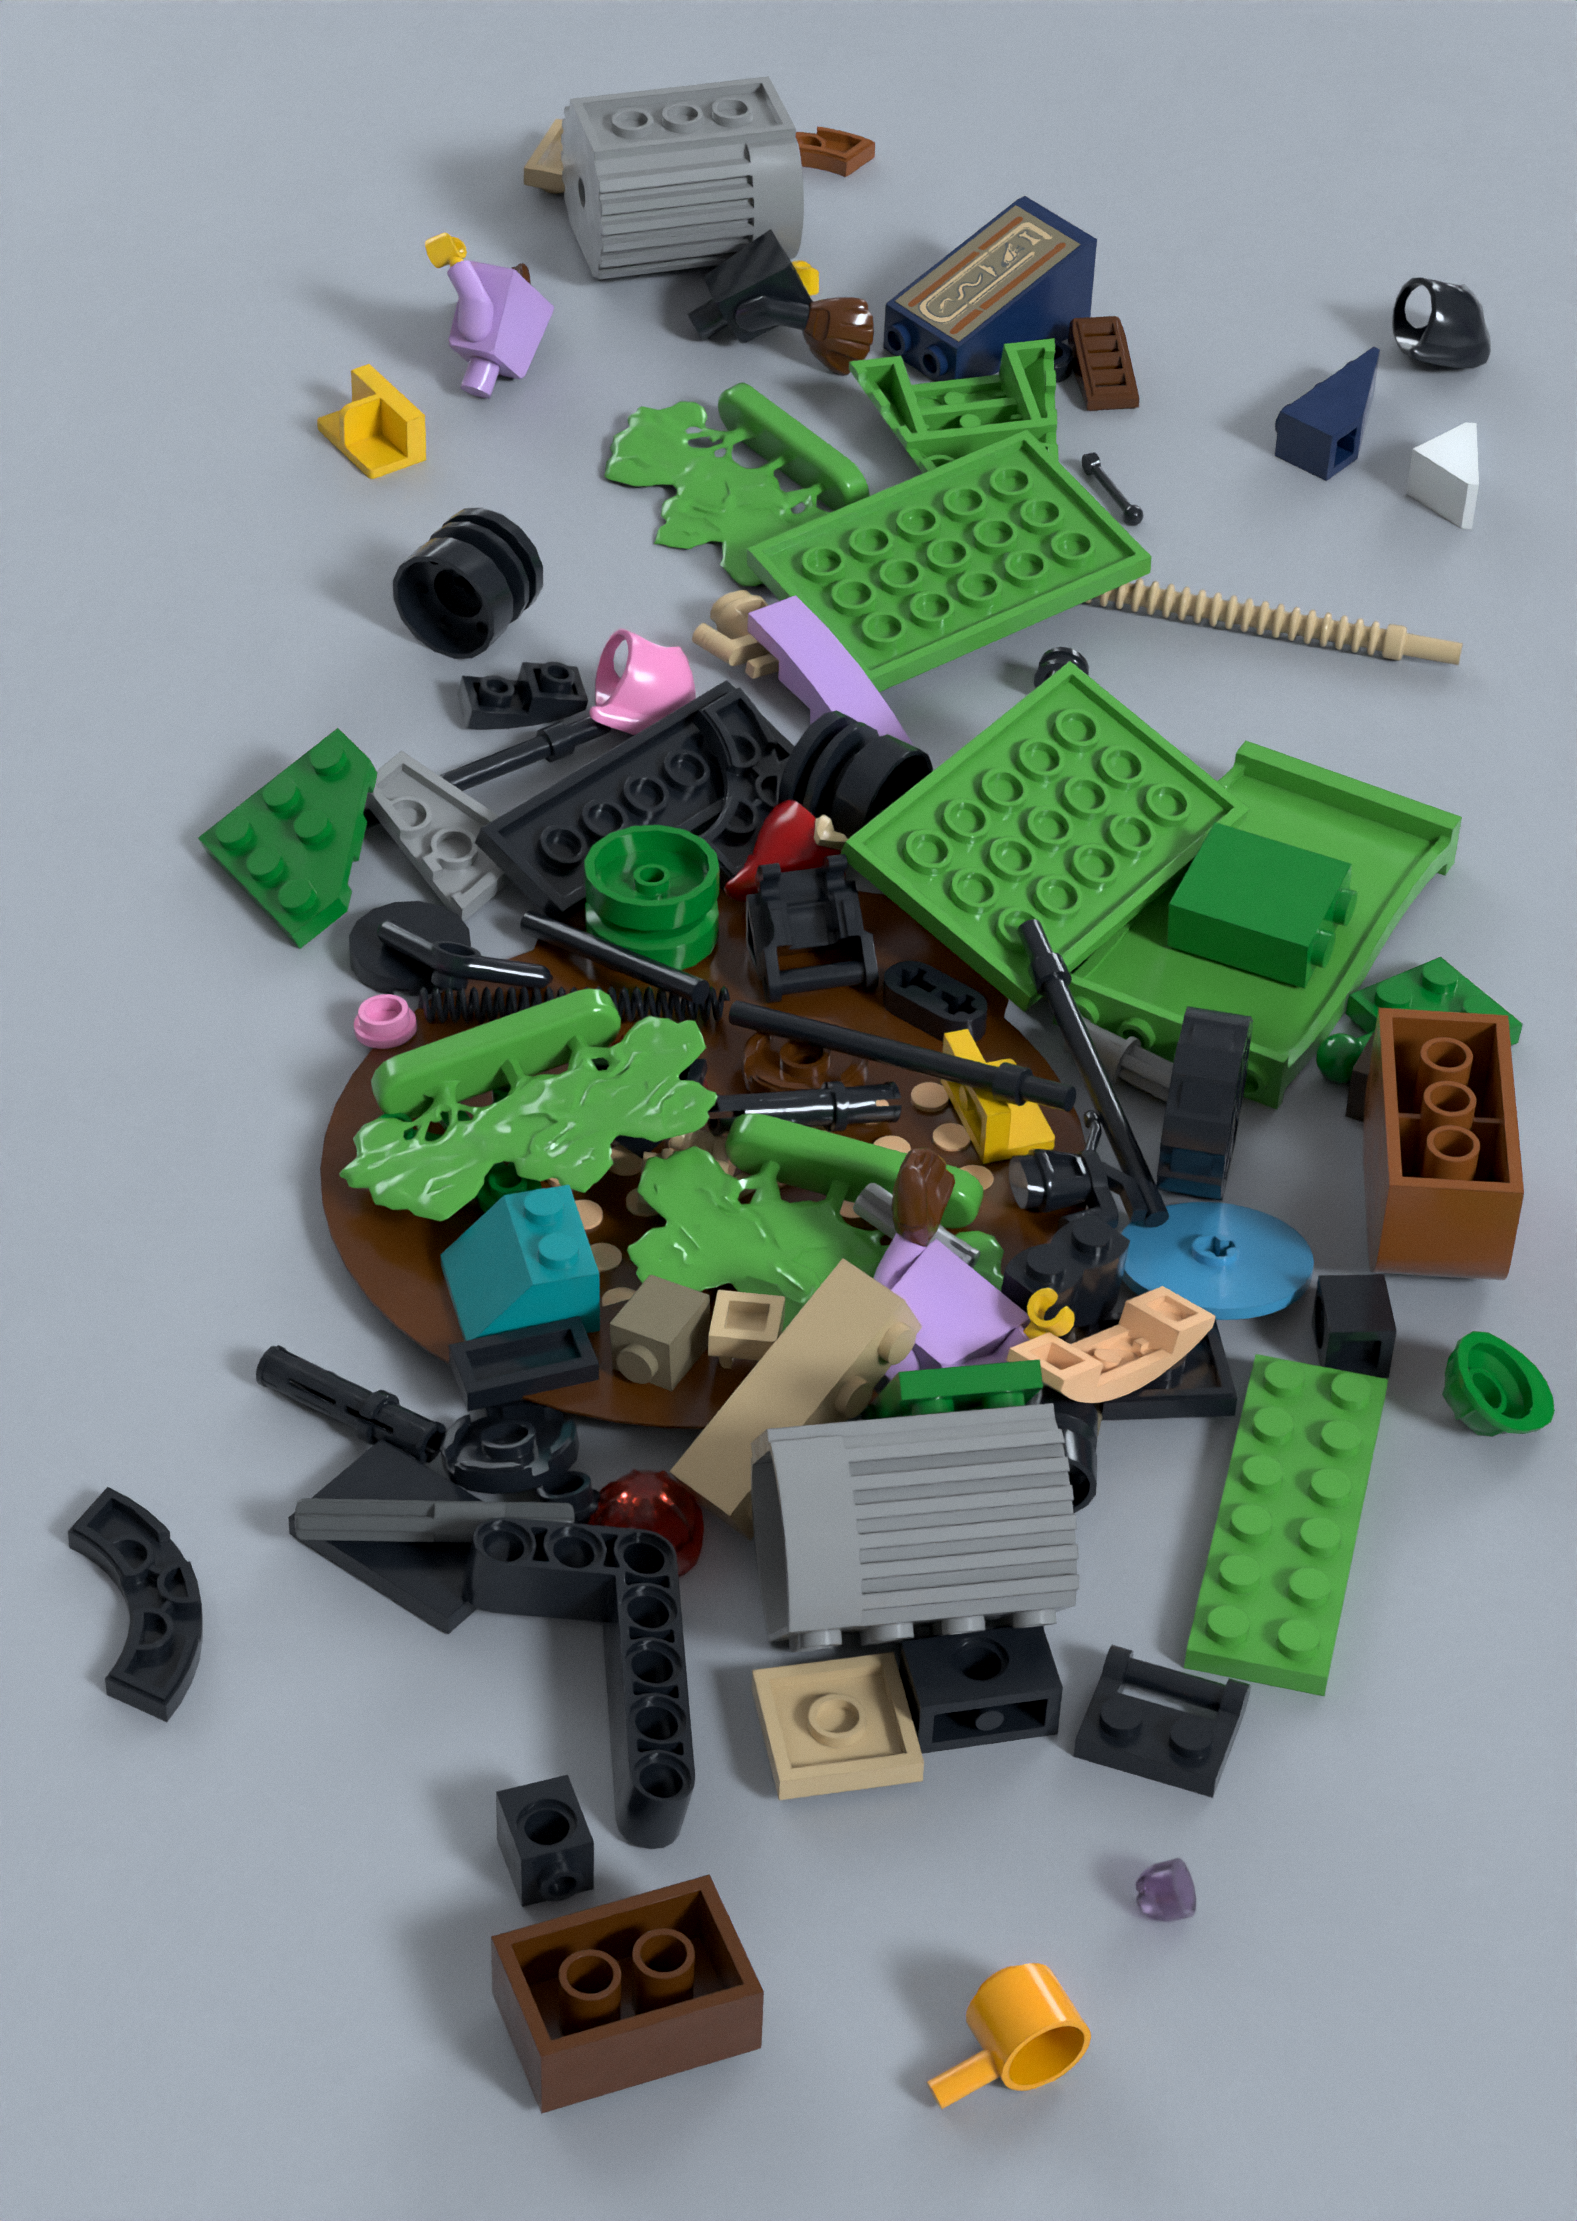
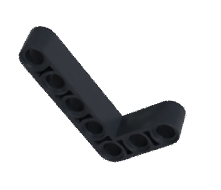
[461,1517,695,1849]

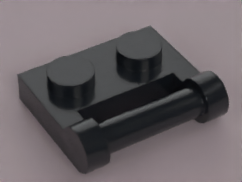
[1074,1644,1251,1798]

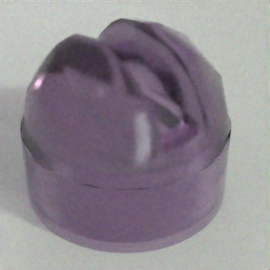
[1135,1858,1196,1922]

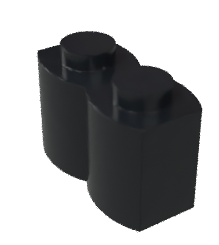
[1001,1215,1130,1341]

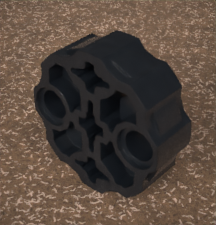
[1156,1006,1253,1201]

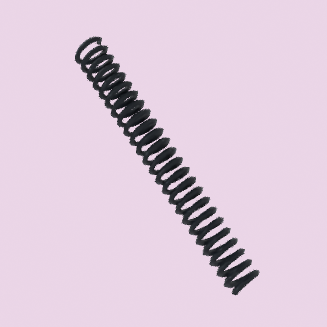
[418,986,730,1024]

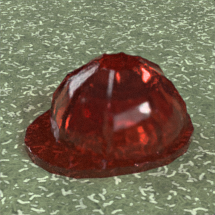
[587,1468,704,1577]

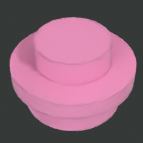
[354,994,417,1049]

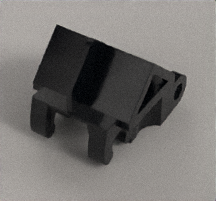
[746,854,879,1003]

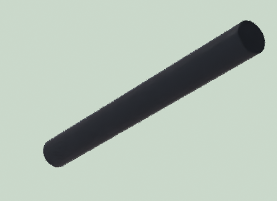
[520,911,710,1004]

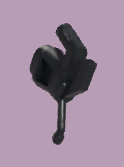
[1009,1110,1147,1229]

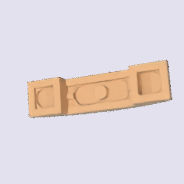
[1006,1286,1216,1403]

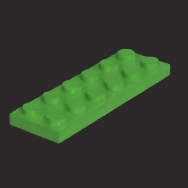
[1184,1354,1388,1697]

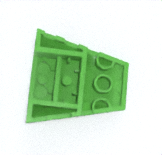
[849,338,1059,473]

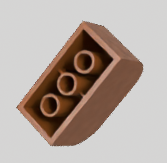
[1363,1008,1524,1280]

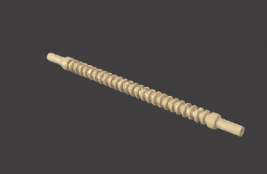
[1085,578,1463,665]

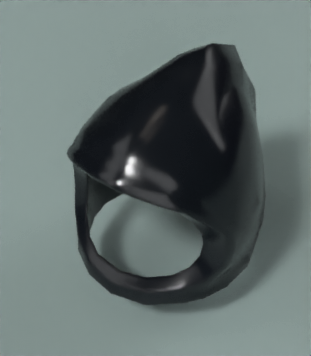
[1392,277,1491,368]

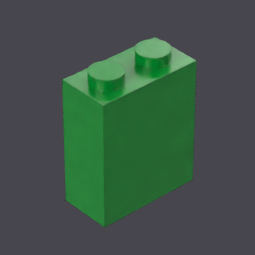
[1167,822,1358,989]

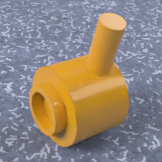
[926,1963,1091,2110]

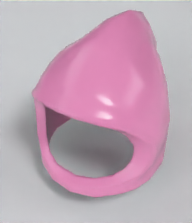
[589,628,696,735]

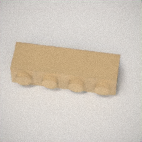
[670,1258,922,1541]

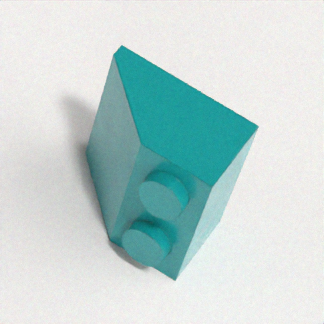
[440,1185,600,1341]

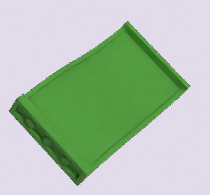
[1053,740,1462,1110]

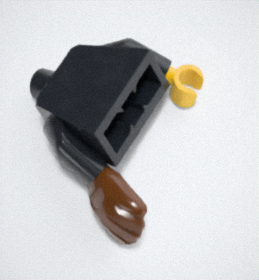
[687,229,874,376]

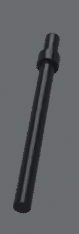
[363,716,611,829]
[1017,919,1169,1228]
[729,1000,1077,1112]

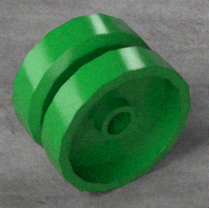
[584,825,719,970]

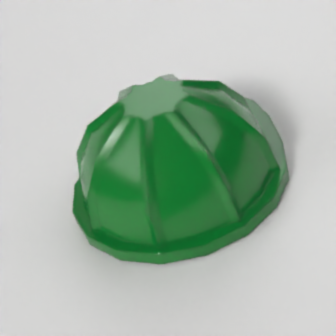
[1442,1331,1555,1437]

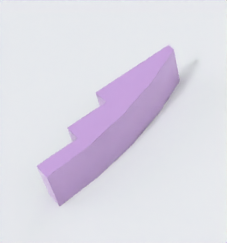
[748,595,914,746]

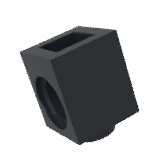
[1311,1274,1397,1378]
[496,1775,594,1907]

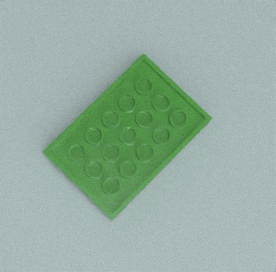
[747,430,1152,692]
[841,661,1250,1012]

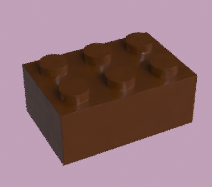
[491,1874,764,2114]

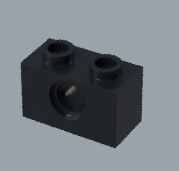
[899,1625,1063,1754]

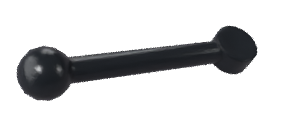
[1082,452,1144,526]

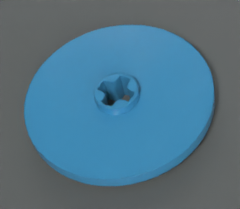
[1121,1202,1314,1320]

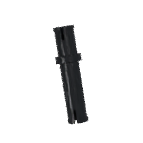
[707,1081,902,1136]
[256,1345,446,1464]

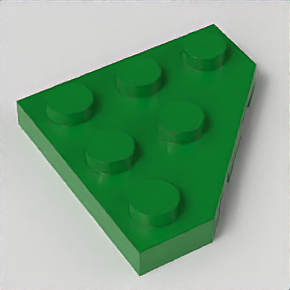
[198,728,378,949]

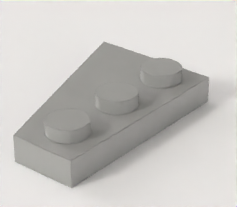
[366,750,512,922]

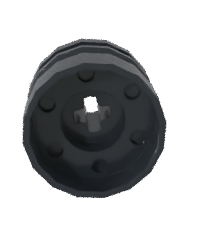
[393,507,543,659]
[778,710,933,839]

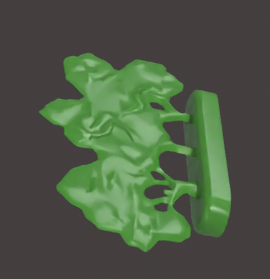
[604,382,870,586]
[339,988,717,1221]
[627,1113,1004,1332]

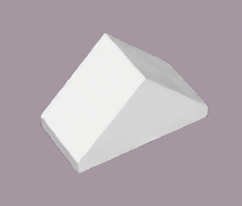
[1406,422,1479,530]

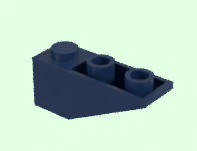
[1275,347,1380,481]

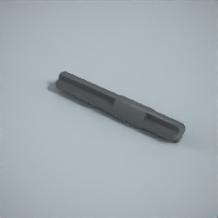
[295,1498,575,1543]

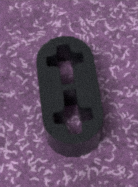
[883,961,988,1042]

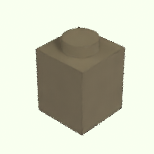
[610,1274,711,1391]

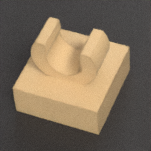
[708,1290,785,1369]

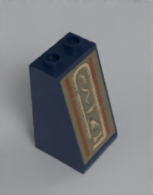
[883,196,1097,382]

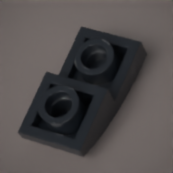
[457,662,588,729]

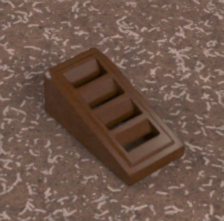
[1068,316,1140,411]

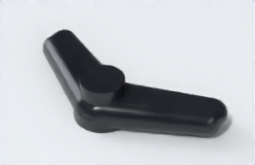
[377,920,553,991]

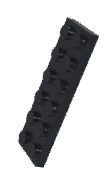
[475,680,795,922]

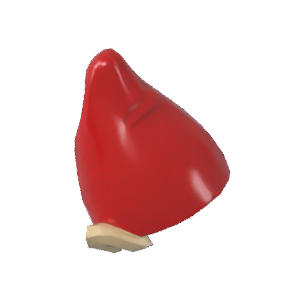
[724,800,848,902]

